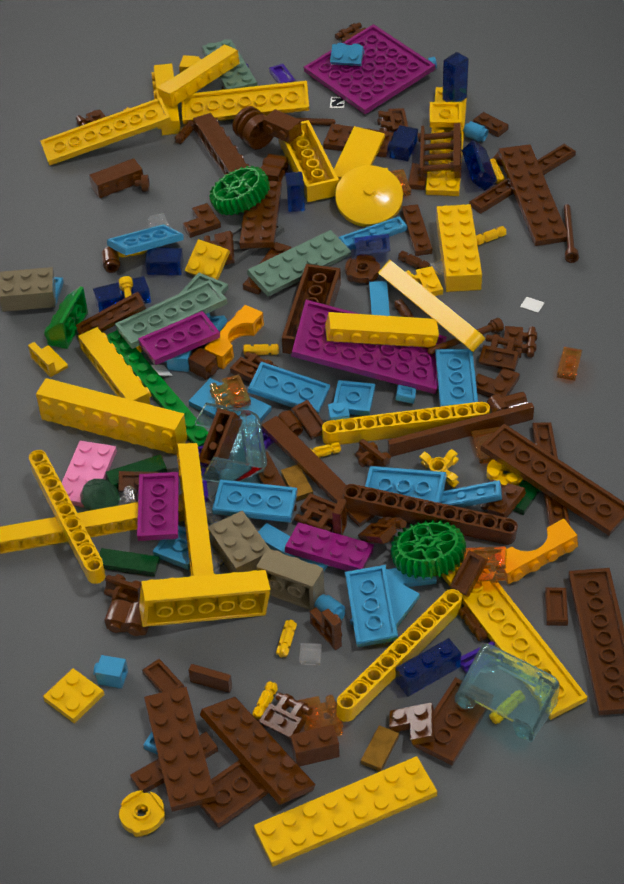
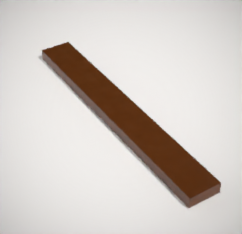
[469,144,576,214]
[388,402,534,457]
[261,416,375,527]
[532,422,570,526]

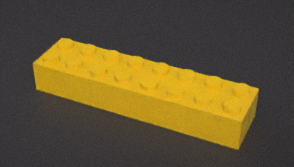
[36,378,187,455]

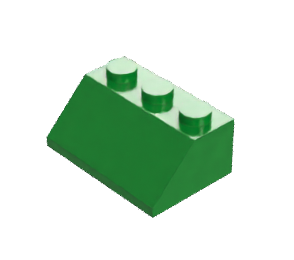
[44,286,88,349]

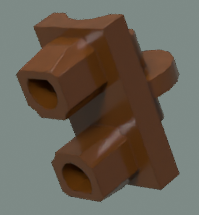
[355,439,391,467]
[104,574,141,603]

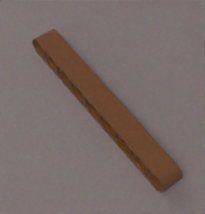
[343,484,518,545]

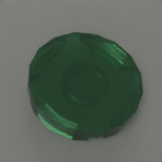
[80,479,120,511]

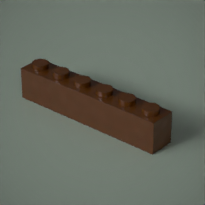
[193,113,250,175]

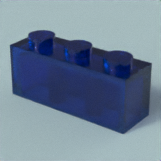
[442,52,469,102]
[461,140,497,191]
[93,276,151,312]
[396,638,461,697]

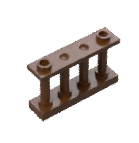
[417,123,462,181]

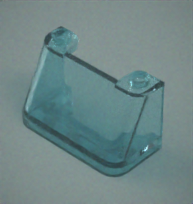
[455,643,560,742]

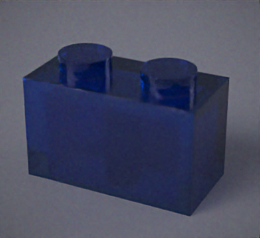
[388,125,418,161]
[285,172,305,212]
[352,234,391,255]
[145,248,184,275]

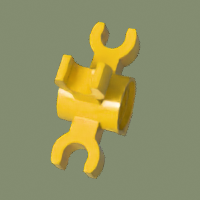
[419,449,459,488]

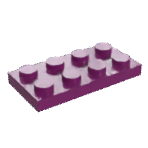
[138,311,220,365]
[137,472,179,541]
[284,522,374,571]

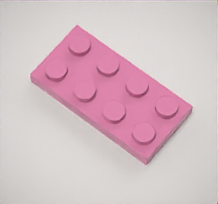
[62,441,117,509]

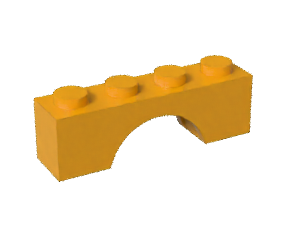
[204,305,264,369]
[494,519,578,584]

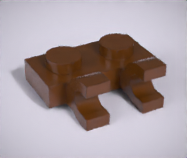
[377,108,409,134]
[480,479,526,518]

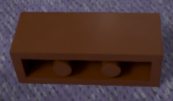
[89,158,143,198]
[199,408,243,473]

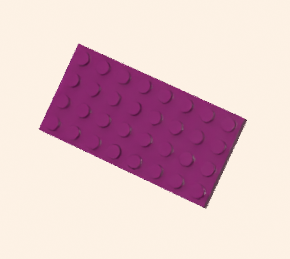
[291,300,447,394]

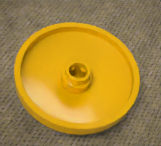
[335,165,403,227]

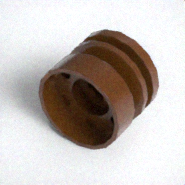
[232,106,274,150]

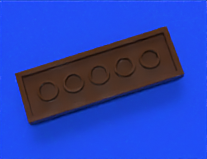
[239,181,282,249]
[144,687,216,812]
[200,697,316,805]

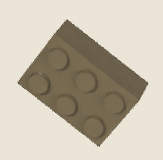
[0,267,56,312]
[208,511,270,573]
[256,548,325,610]

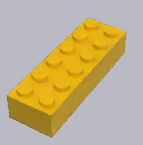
[279,120,339,202]
[436,204,482,292]
[139,570,270,627]

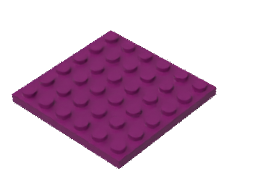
[304,24,435,114]

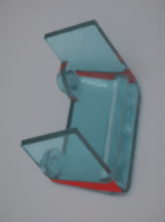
[195,402,267,483]

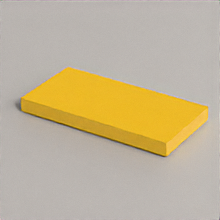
[334,126,385,180]

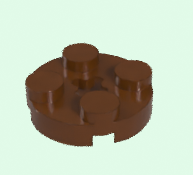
[345,254,380,285]

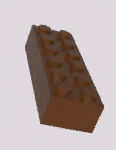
[282,264,341,354]

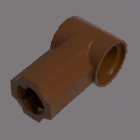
[487,392,528,412]

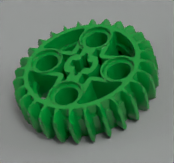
[209,166,270,216]
[391,520,466,580]

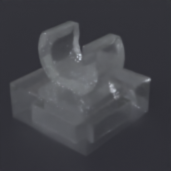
[120,485,139,504]

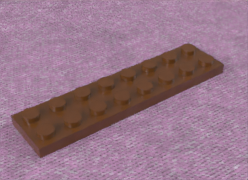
[498,144,567,246]
[480,424,624,536]
[568,568,624,715]

